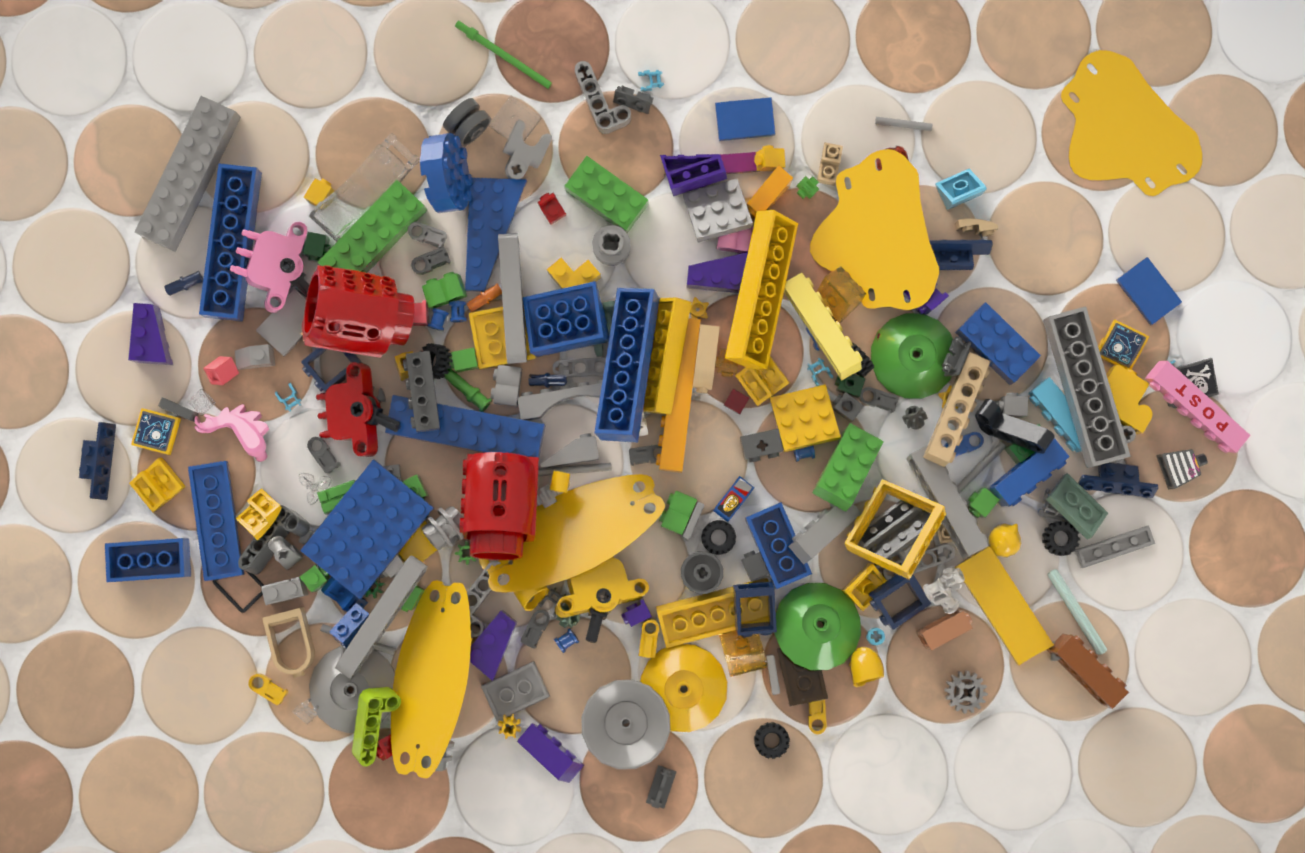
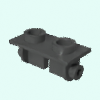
[613,85,654,114]
[942,337,972,377]
[646,765,677,809]

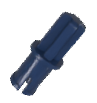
[164,271,203,296]
[528,373,567,388]

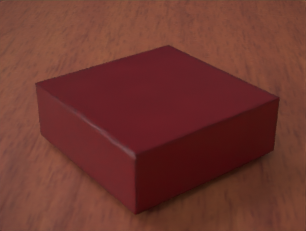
[723,389,749,415]

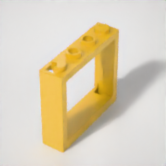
[844,479,946,580]

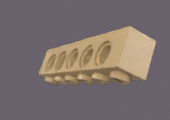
[923,352,990,467]

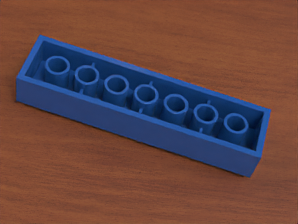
[199,163,262,322]
[594,288,660,443]
[385,395,546,457]

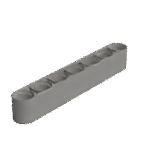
[498,233,527,364]
[335,555,428,679]

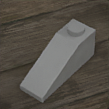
[541,433,599,468]

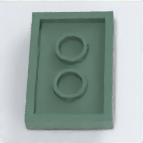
[1046,473,1108,540]

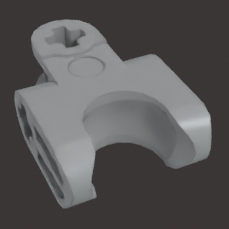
[503,119,552,179]

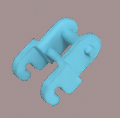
[638,70,664,92]
[807,358,834,386]
[275,383,302,412]

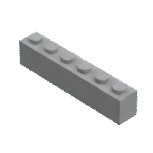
[906,445,989,560]

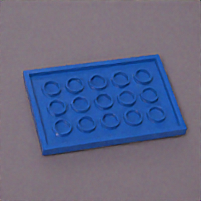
[300,459,434,599]

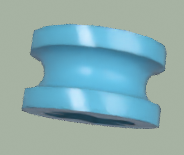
[866,628,885,645]

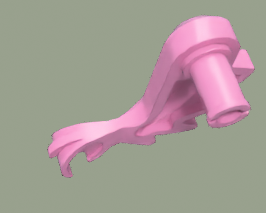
[194,404,269,462]

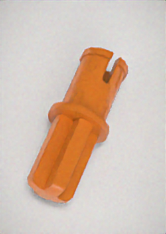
[466,284,502,312]

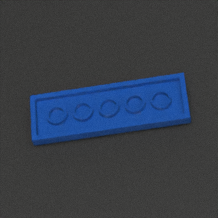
[188,461,244,581]

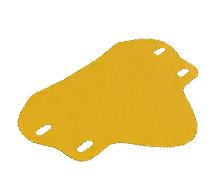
[1061,50,1202,196]
[810,149,939,310]

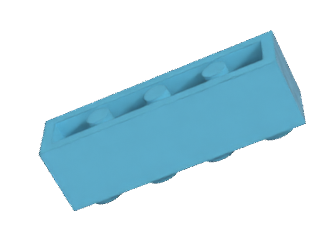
[1028,377,1082,452]

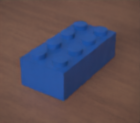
[955,302,1041,385]
[987,439,1070,507]
[745,502,812,589]
[105,538,191,582]

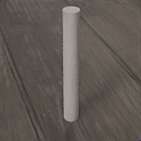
[875,117,933,131]

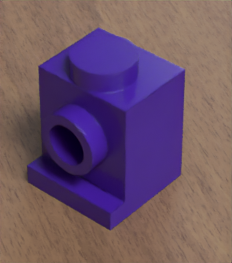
[621,599,652,627]

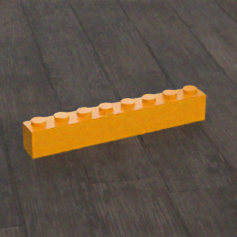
[656,318,701,473]

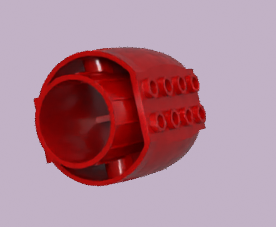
[302,265,414,358]
[459,452,539,560]

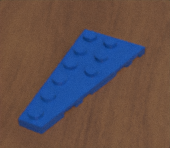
[465,178,527,292]

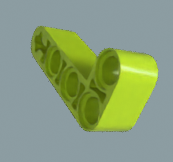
[352,687,401,767]

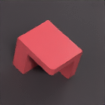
[412,300,429,326]
[203,356,239,385]

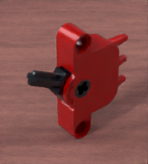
[316,362,401,457]

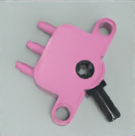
[230,222,309,313]

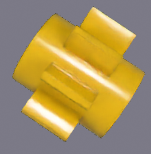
[498,714,522,739]

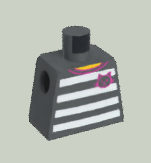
[1156,449,1208,490]

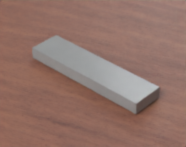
[1075,526,1155,568]

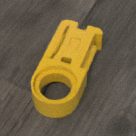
[248,673,288,705]
[808,700,827,734]

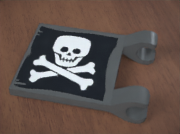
[1167,358,1219,408]

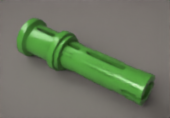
[444,369,492,412]

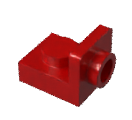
[538,192,566,225]
[376,734,393,761]

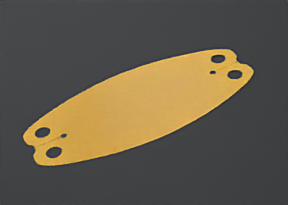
[479,474,665,593]
[391,580,471,778]

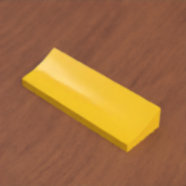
[643,297,692,415]
[954,546,1054,665]
[656,578,776,648]

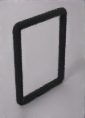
[213,571,264,613]

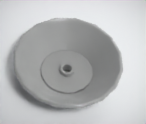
[309,646,395,733]
[581,680,670,769]

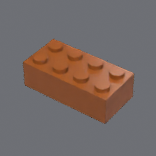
[1047,634,1129,709]

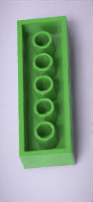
[317,180,427,273]

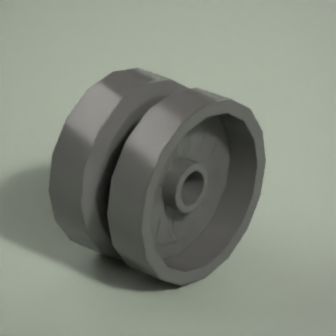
[443,98,492,147]
[681,552,723,594]

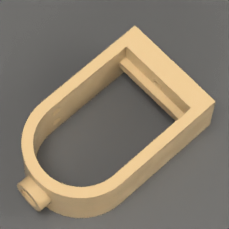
[692,324,720,394]
[262,607,315,678]

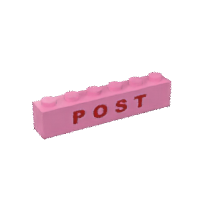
[1145,361,1251,453]

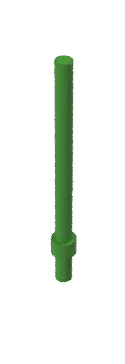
[455,20,552,89]

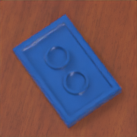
[715,97,775,141]
[1116,257,1182,325]

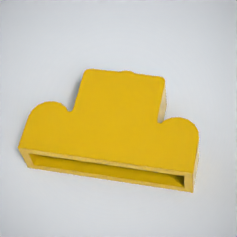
[1106,365,1153,434]

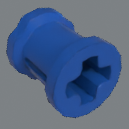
[449,301,467,323]
[427,308,449,331]
[793,446,815,462]
[554,628,579,653]

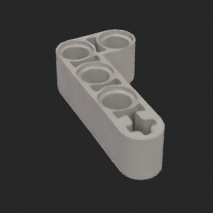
[575,61,631,134]
[467,561,505,637]

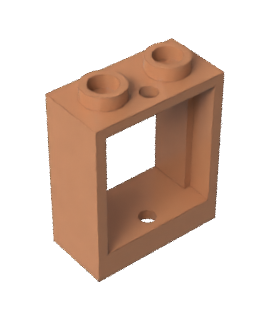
[916,610,973,651]

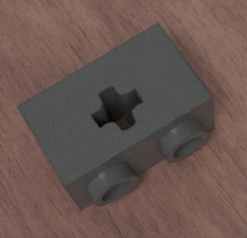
[740,429,783,462]

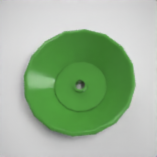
[871,313,953,399]
[775,583,861,670]

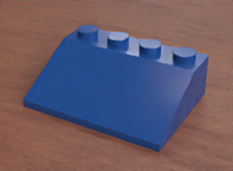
[522,281,609,357]

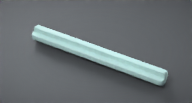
[1047,569,1107,655]

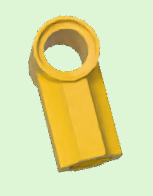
[550,471,570,493]
[638,618,659,658]

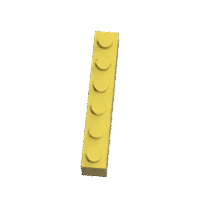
[784,273,863,381]

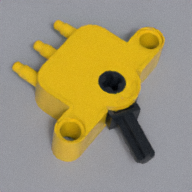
[555,556,649,643]

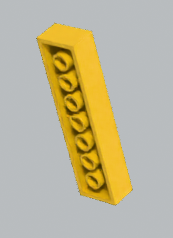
[725,210,798,370]

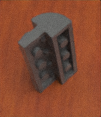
[858,490,931,568]

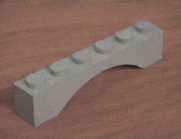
[517,379,603,421]

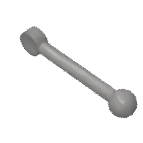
[1038,509,1072,525]

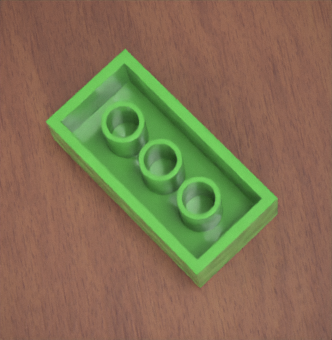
[564,156,649,233]
[812,423,884,512]

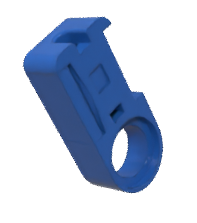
[944,432,984,457]

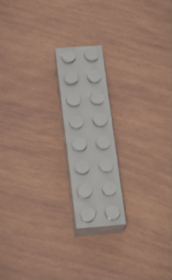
[134,96,241,252]
[1043,306,1131,468]

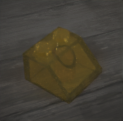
[816,266,866,323]
[719,630,768,677]

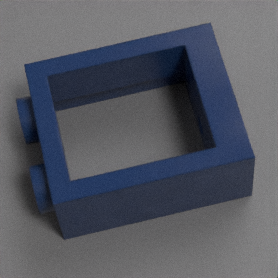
[301,348,363,392]
[868,574,931,630]
[733,582,777,637]

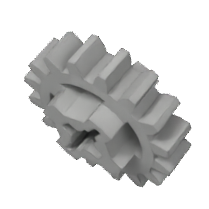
[944,671,988,714]

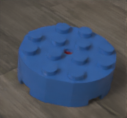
[420,133,473,213]

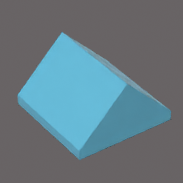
[935,168,987,210]

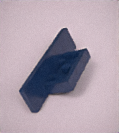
[929,239,993,270]
[79,422,116,500]
[1078,462,1159,498]

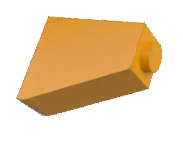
[747,165,793,218]

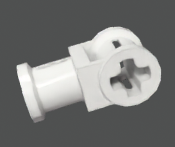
[923,577,960,614]

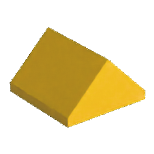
[842,563,887,611]

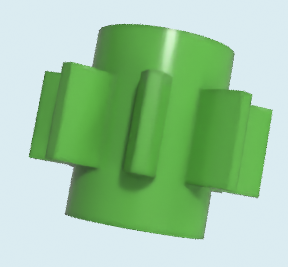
[796,176,819,199]
[455,541,477,565]

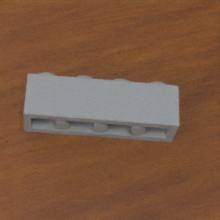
[788,504,862,564]

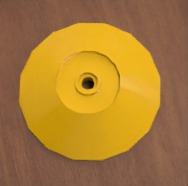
[640,644,728,732]

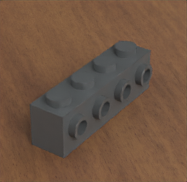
[403,351,440,433]

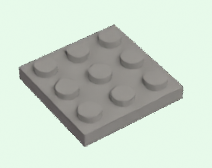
[683,179,753,242]

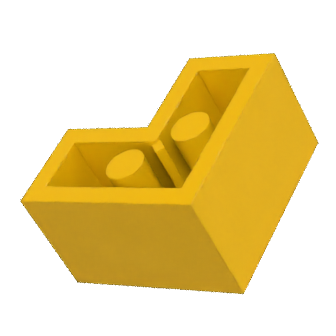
[547,257,601,289]

